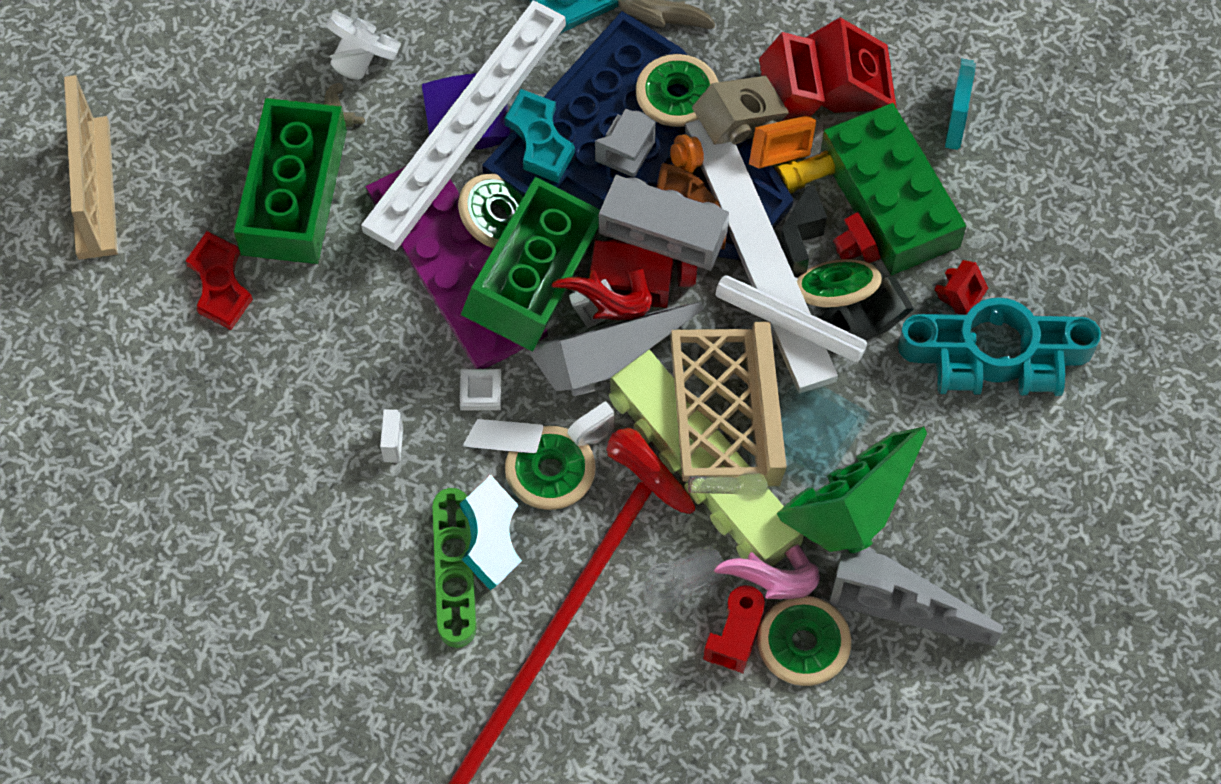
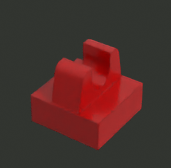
[833,212,881,263]
[935,260,989,315]

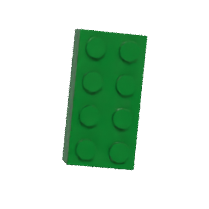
[234,98,347,264]
[820,103,967,276]
[461,177,600,352]

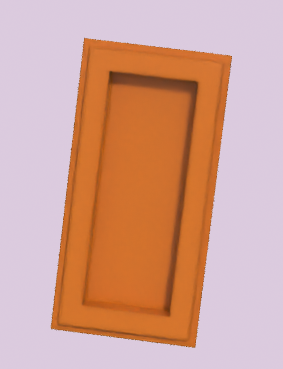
[749,116,816,169]

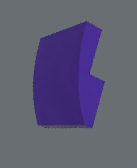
[422,73,512,150]

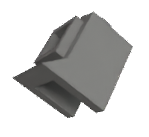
[595,109,656,178]

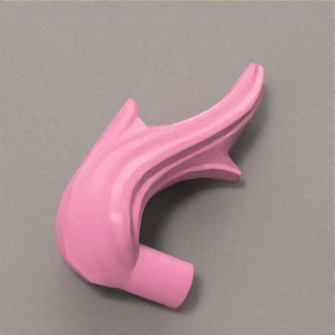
[714,545,820,599]

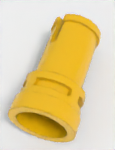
[775,151,835,194]

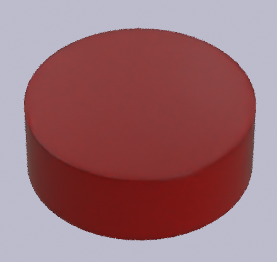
[677,260,697,287]

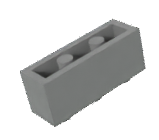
[599,175,729,271]

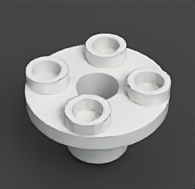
[326,10,401,80]

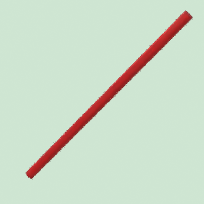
[449,482,652,784]

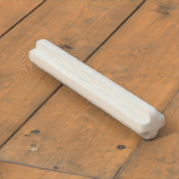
[716,275,867,362]

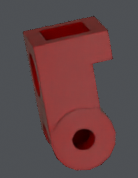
[703,585,765,674]

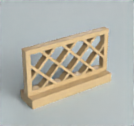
[64,75,118,260]
[670,322,787,487]

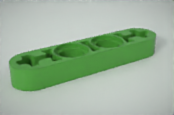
[432,488,477,648]

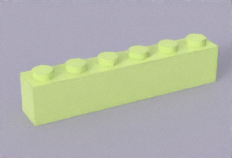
[609,350,804,566]

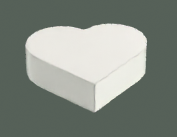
[567,401,614,446]

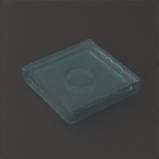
[780,383,870,481]

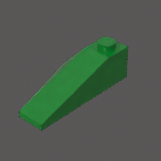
[777,426,927,553]

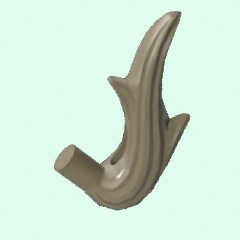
[619,0,715,29]

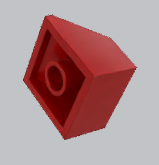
[805,17,896,113]

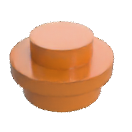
[670,134,704,173]

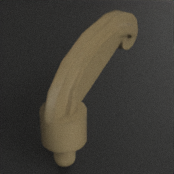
[324,83,365,128]

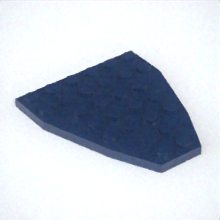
[482,11,794,261]

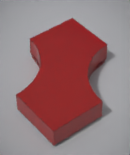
[185,231,253,330]

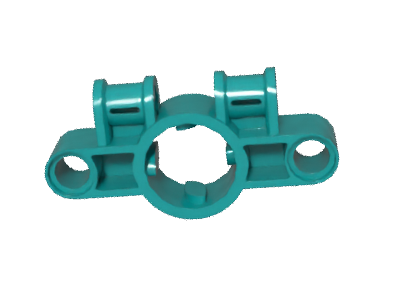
[898,297,1101,396]

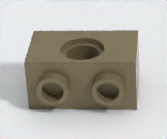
[692,76,789,145]

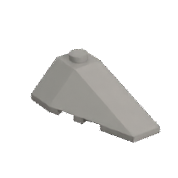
[528,302,704,396]
[829,547,1003,646]

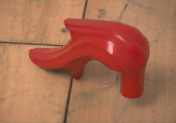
[552,268,652,320]
[606,428,696,514]

